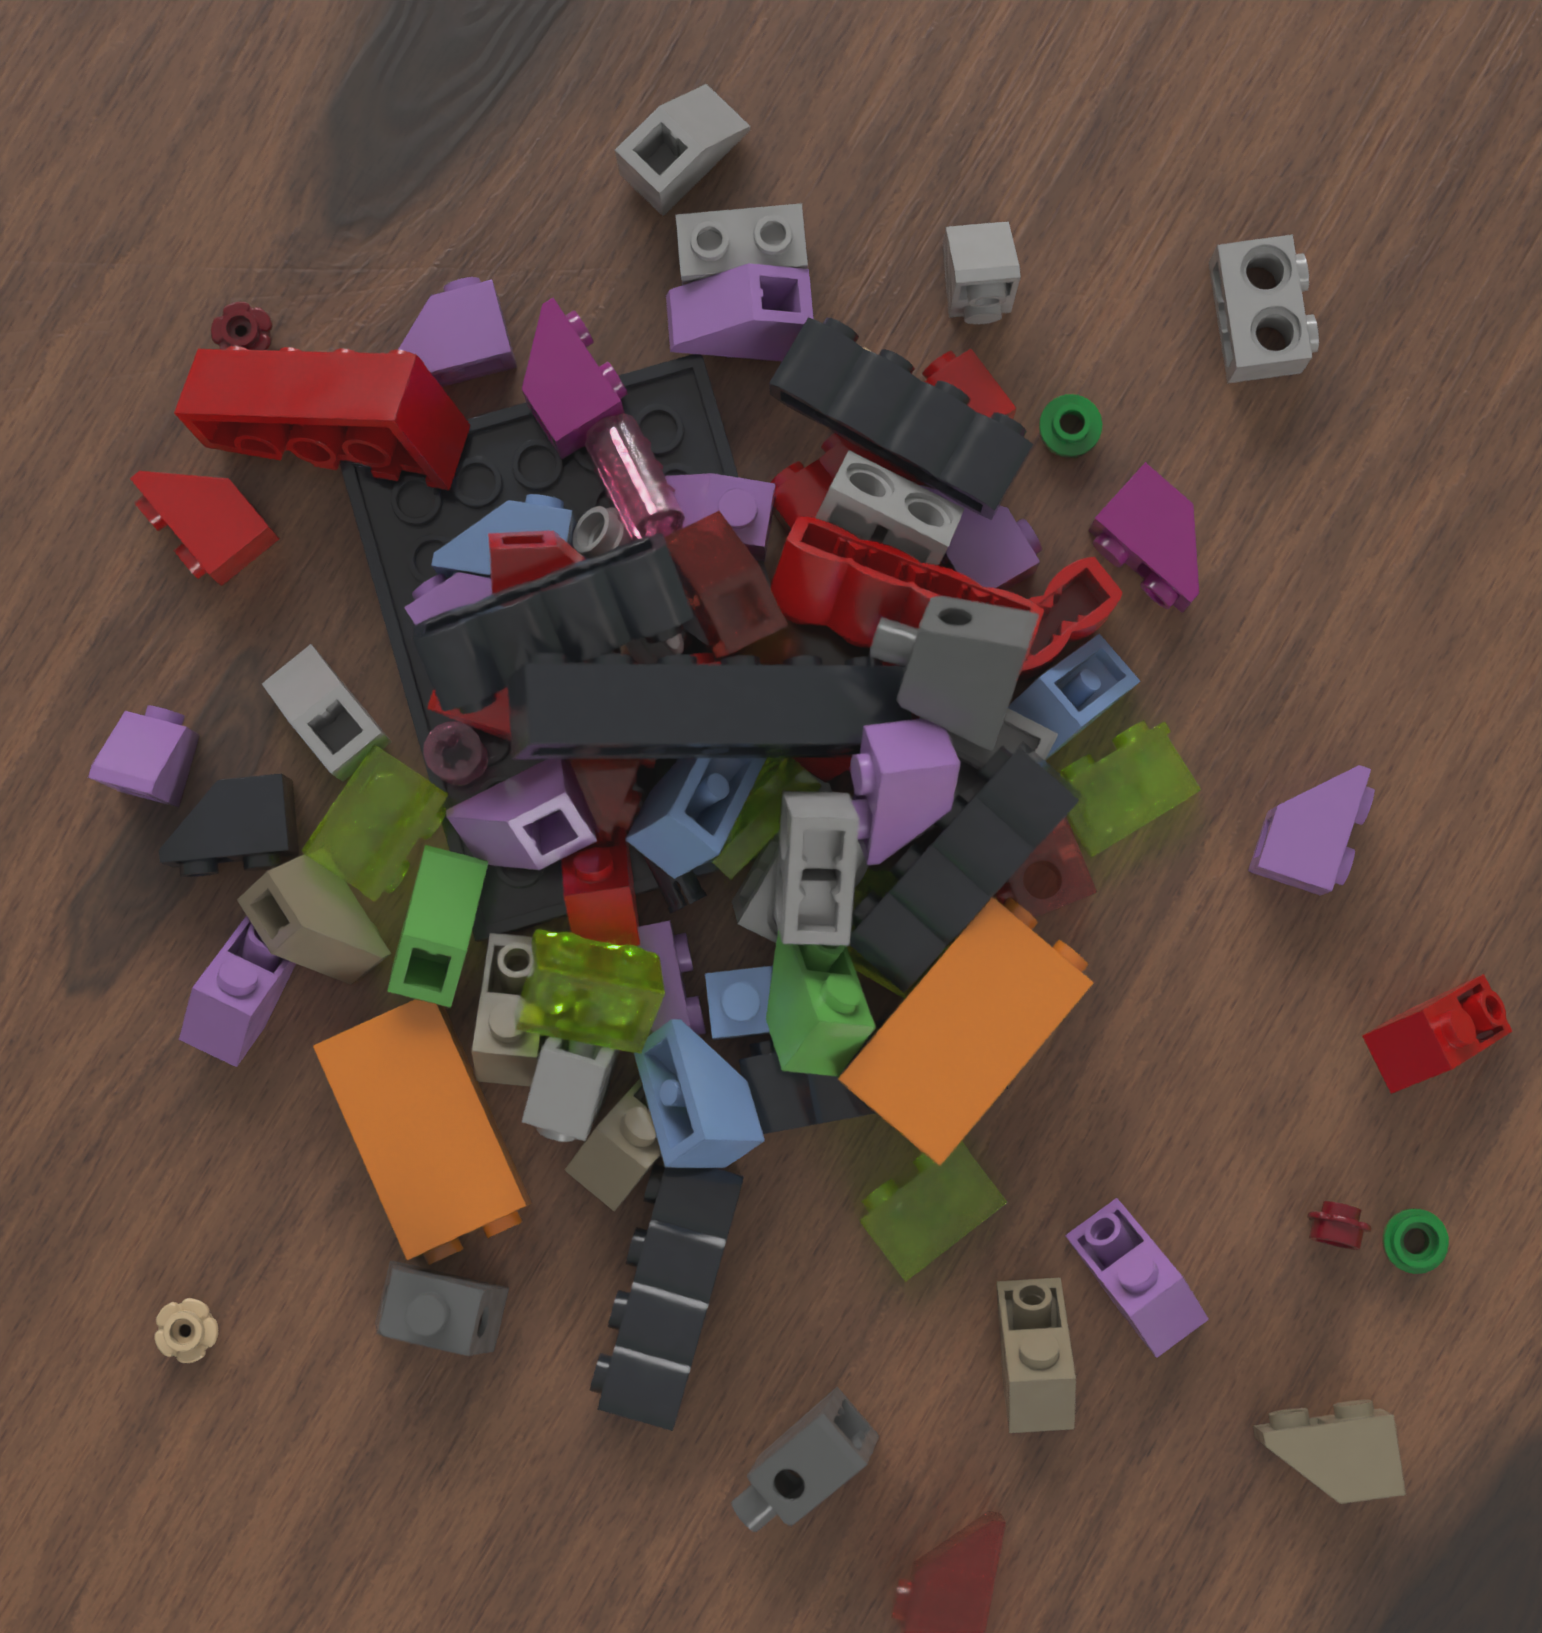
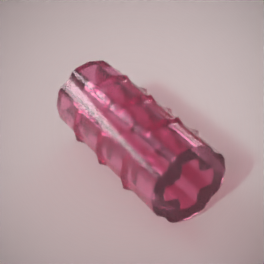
[585,413,685,543]

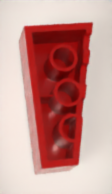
[174,346,471,490]

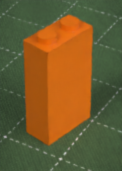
[837,897,1094,1166]
[313,999,532,1265]

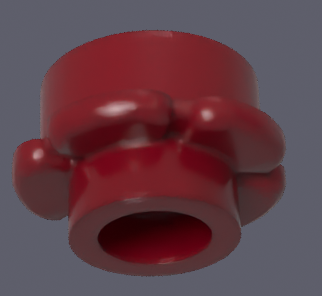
[211,301,273,350]
[1307,1201,1371,1250]

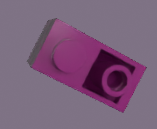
[522,298,628,459]
[1088,462,1199,613]

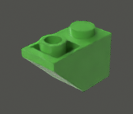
[387,845,488,1007]
[766,930,875,1077]

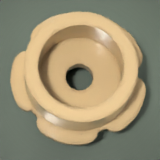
[154,1298,218,1363]

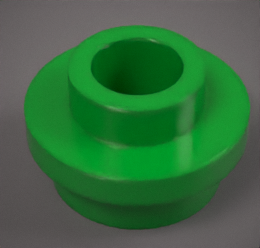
[1039,394,1102,458]
[1382,1208,1449,1274]

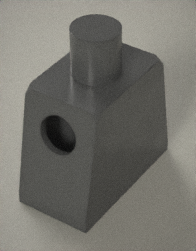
[869,596,1039,751]
[375,1260,509,1356]
[731,1387,879,1532]

